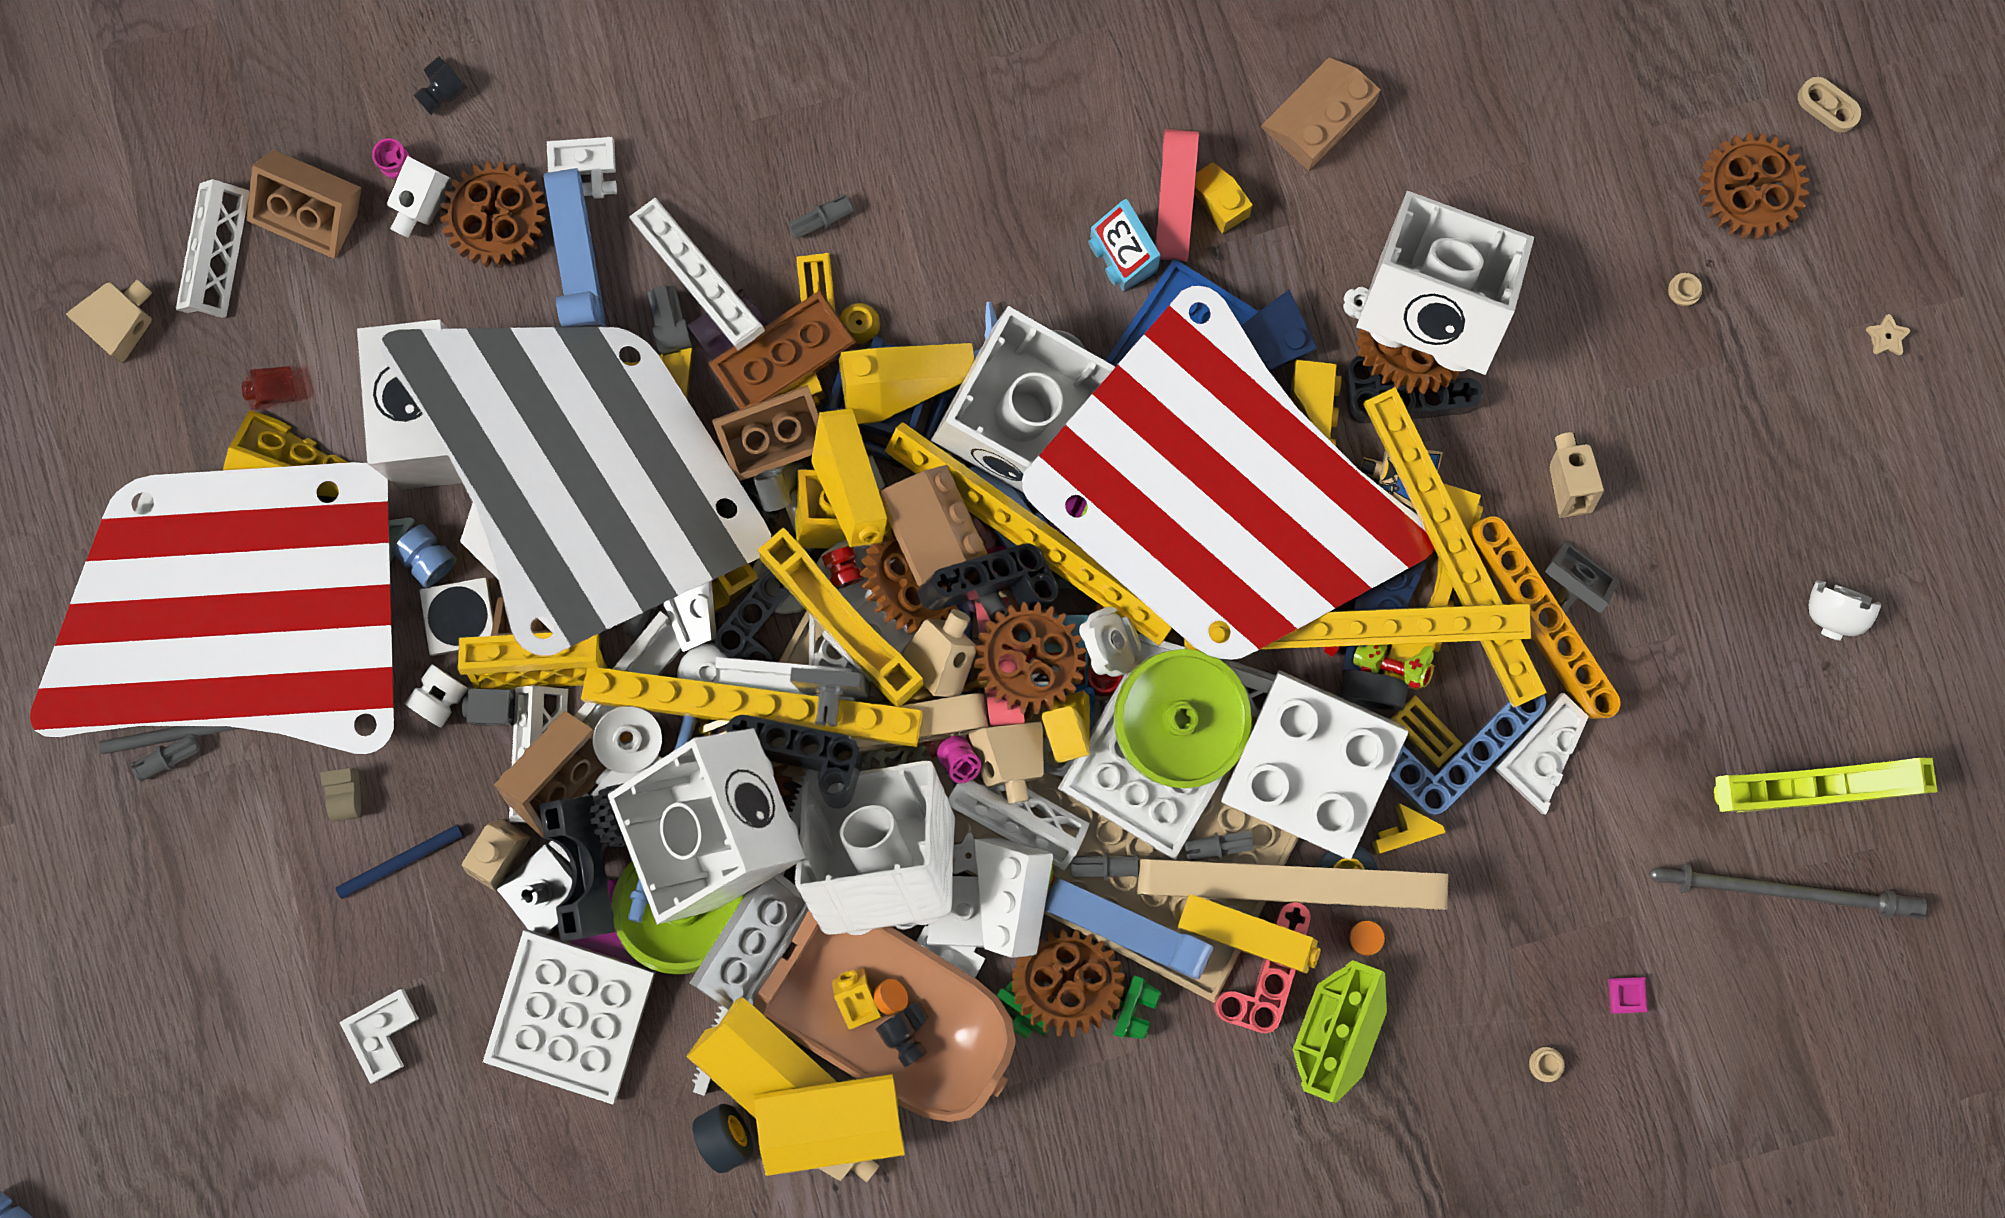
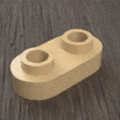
[1798,77,1861,133]

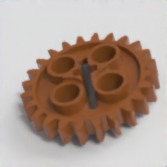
[1698,132,1809,240]
[439,161,548,268]
[1356,329,1460,394]
[860,529,959,635]
[974,602,1087,714]
[1012,929,1124,1037]

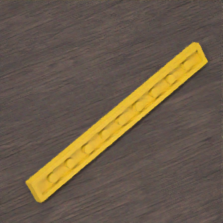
[1363,388,1547,708]
[885,422,1172,646]
[1184,603,1531,652]
[581,667,923,747]

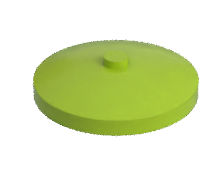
[1114,649,1252,788]
[611,860,746,974]

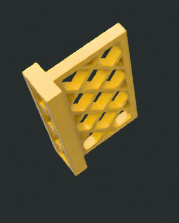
[458,632,608,690]

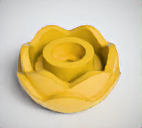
[840,303,880,344]

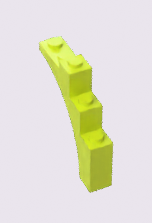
[1714,758,1937,812]

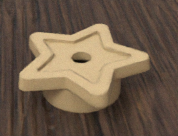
[1866,314,1910,356]

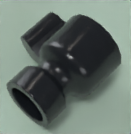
[413,56,468,115]
[875,1001,928,1068]

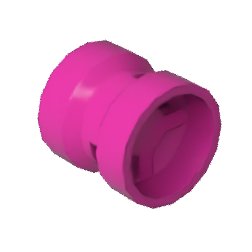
[372,138,411,180]
[937,736,981,783]

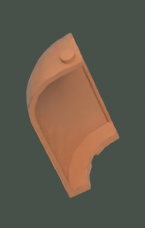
[752,910,1016,1122]

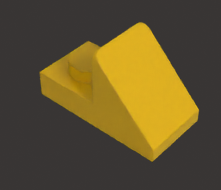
[1042,691,1090,763]
[1372,804,1446,855]

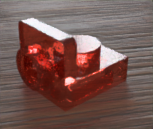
[241,366,296,410]

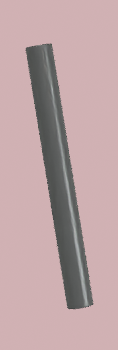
[99,726,236,754]

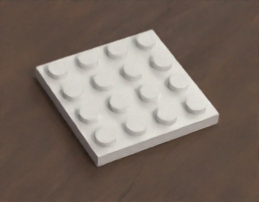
[1058,671,1224,859]
[483,929,656,1104]

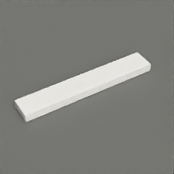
[629,197,765,351]

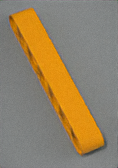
[1468,517,1620,719]

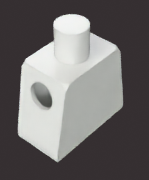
[387,156,453,238]

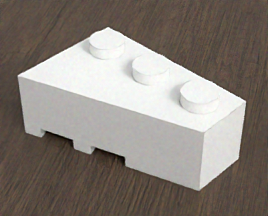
[975,837,1054,958]

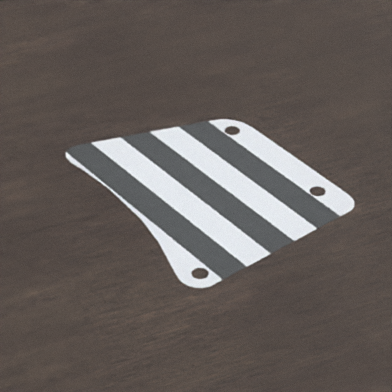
[380,327,771,655]

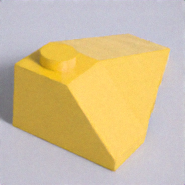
[839,343,974,425]
[223,410,348,497]
[795,470,892,549]

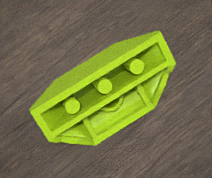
[1293,960,1387,1104]

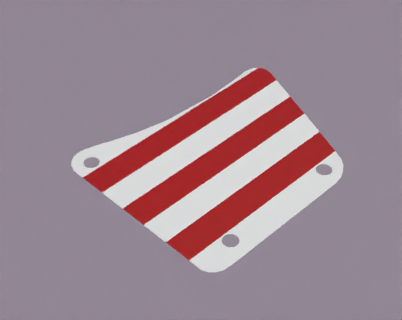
[1022,286,1434,660]
[30,462,394,754]

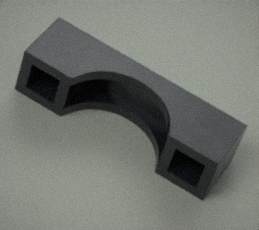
[539,795,615,942]

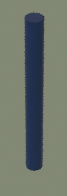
[335,824,464,899]

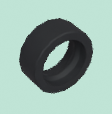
[1340,671,1408,711]

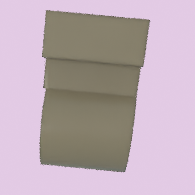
[320,768,362,822]

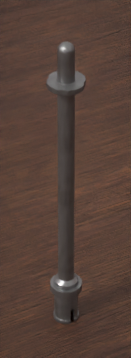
[1649,863,1927,920]

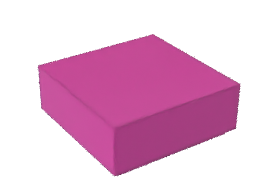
[1608,977,1648,1014]

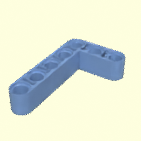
[544,168,606,327]
[1387,695,1546,816]
[1044,877,1214,980]

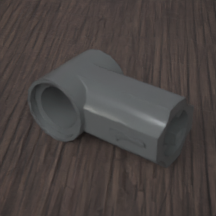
[647,285,693,355]
[753,460,806,512]

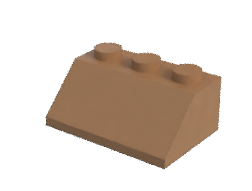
[1261,58,1381,171]
[246,149,362,259]
[712,385,819,481]
[879,465,988,586]
[494,711,607,839]

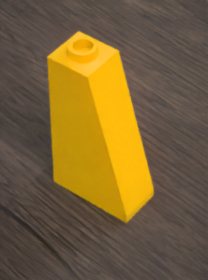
[811,408,887,547]
[1178,894,1321,974]

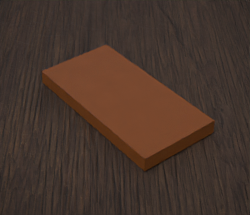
[708,290,858,410]

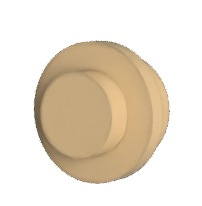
[1668,273,1702,306]
[1529,1047,1565,1082]

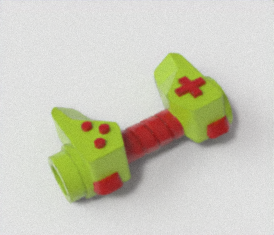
[1353,644,1433,688]

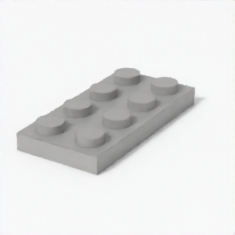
[689,873,809,1010]

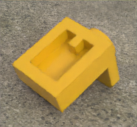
[832,968,881,1030]

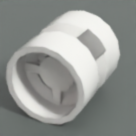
[405,664,468,728]

